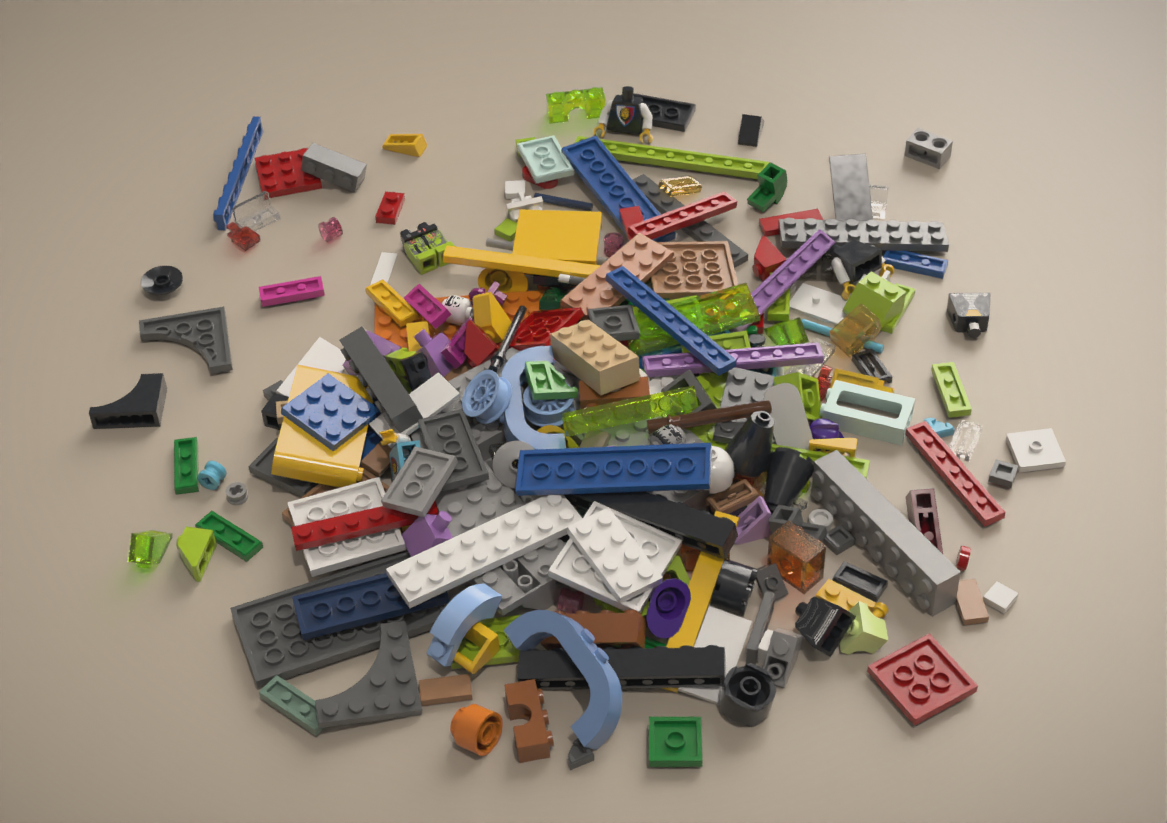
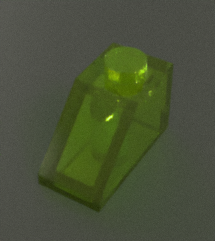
[764,317,809,346]
[128,530,173,568]

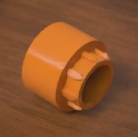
[450,704,503,756]

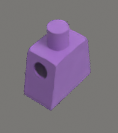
[414,329,454,377]
[402,511,453,557]

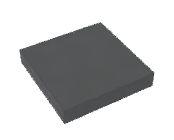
[587,305,640,341]

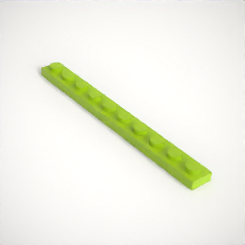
[575,136,769,180]

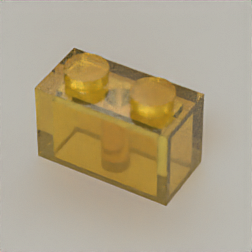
[829,303,881,357]

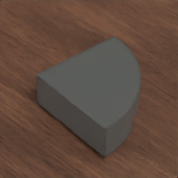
[568,738,595,770]

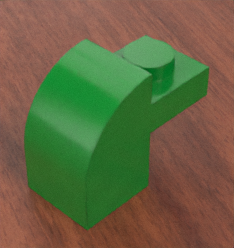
[747,162,787,212]

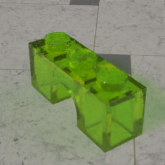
[546,87,606,124]

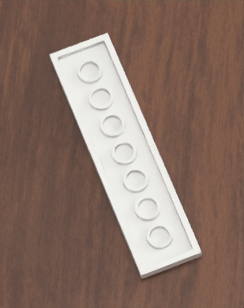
[386,494,583,608]

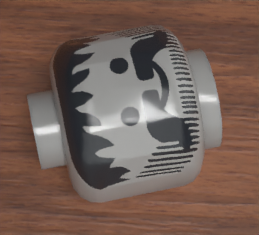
[650,424,686,445]

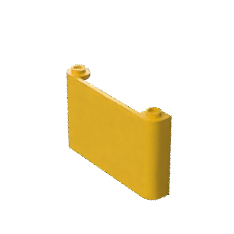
[271,365,374,487]

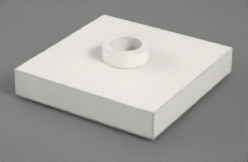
[1006,428,1066,473]

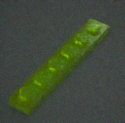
[561,385,698,436]

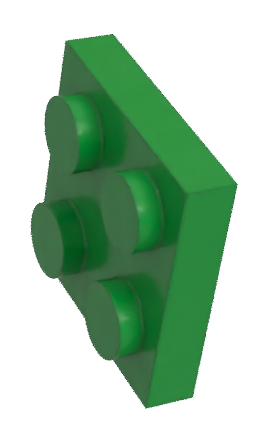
[649,717,703,767]

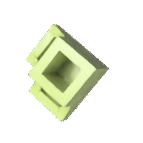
[840,601,888,655]

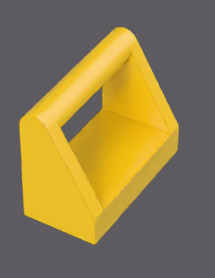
[453,621,500,674]

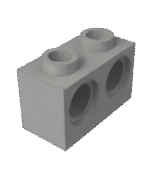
[904,128,953,169]

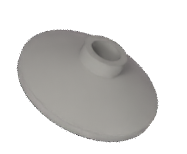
[493,441,535,488]

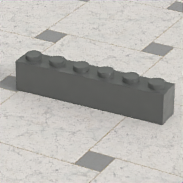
[339,326,423,433]

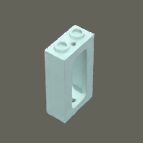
[819,380,915,446]

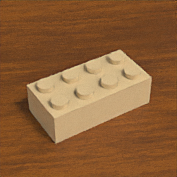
[550,320,640,395]

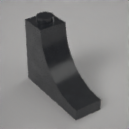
[89,373,167,429]

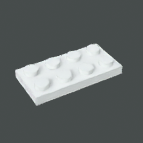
[567,507,663,604]

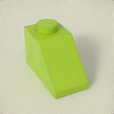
[176,526,217,582]

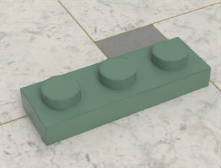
[259,675,325,736]

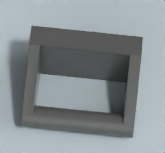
[661,369,717,415]

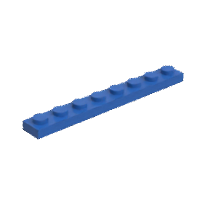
[213,116,263,231]
[606,266,737,376]

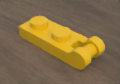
[816,579,889,618]

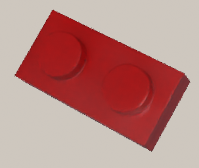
[375,191,405,225]

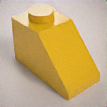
[473,292,511,343]

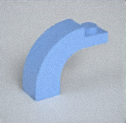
[427,583,502,667]

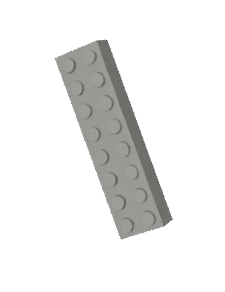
[811,450,961,617]

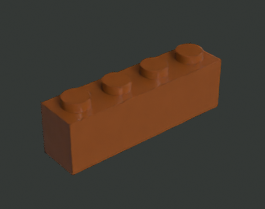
[540,610,647,650]

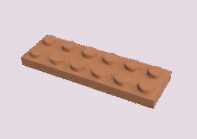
[560,233,673,320]

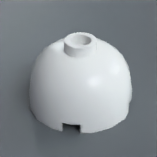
[697,446,734,494]

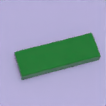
[174,437,199,495]
[195,511,263,562]

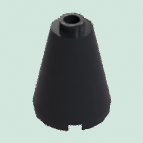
[725,411,774,477]
[764,447,814,515]

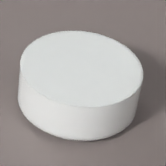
[808,509,833,531]

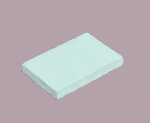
[517,135,574,184]

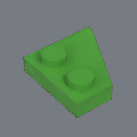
[524,361,578,400]

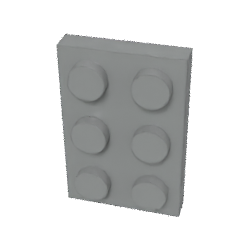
[381,446,458,517]

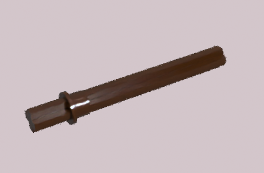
[646,400,772,434]

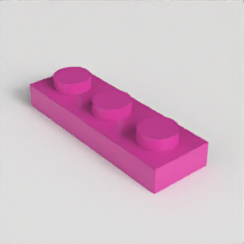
[259,276,325,307]
[404,284,451,329]

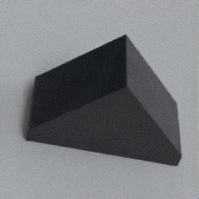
[738,114,764,147]

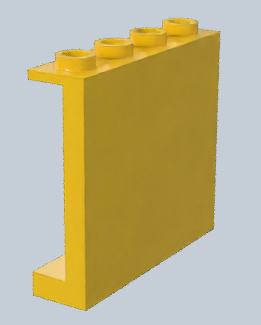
[512,209,602,275]

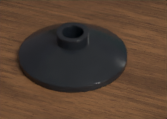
[141,265,183,295]

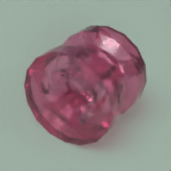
[318,217,343,242]
[604,232,624,258]
[558,587,584,614]

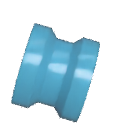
[197,461,227,490]

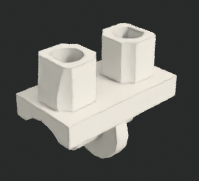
[505,191,543,223]

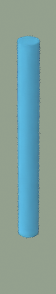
[800,319,884,353]

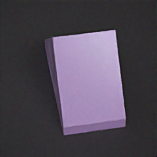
[735,496,771,545]

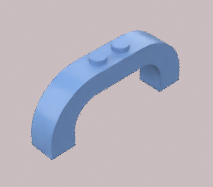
[499,346,566,450]
[504,610,622,750]

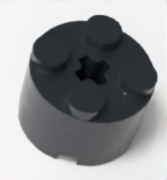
[710,559,758,616]
[720,664,776,727]

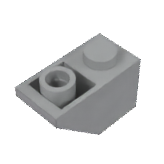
[763,628,803,687]

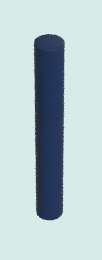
[534,193,593,211]

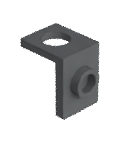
[756,563,788,600]

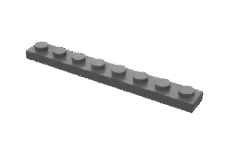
[633,174,748,268]

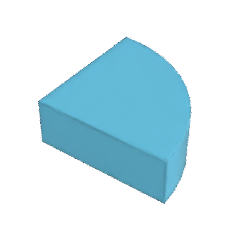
[924,418,955,438]

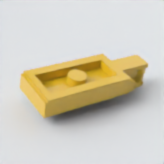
[830,368,895,394]

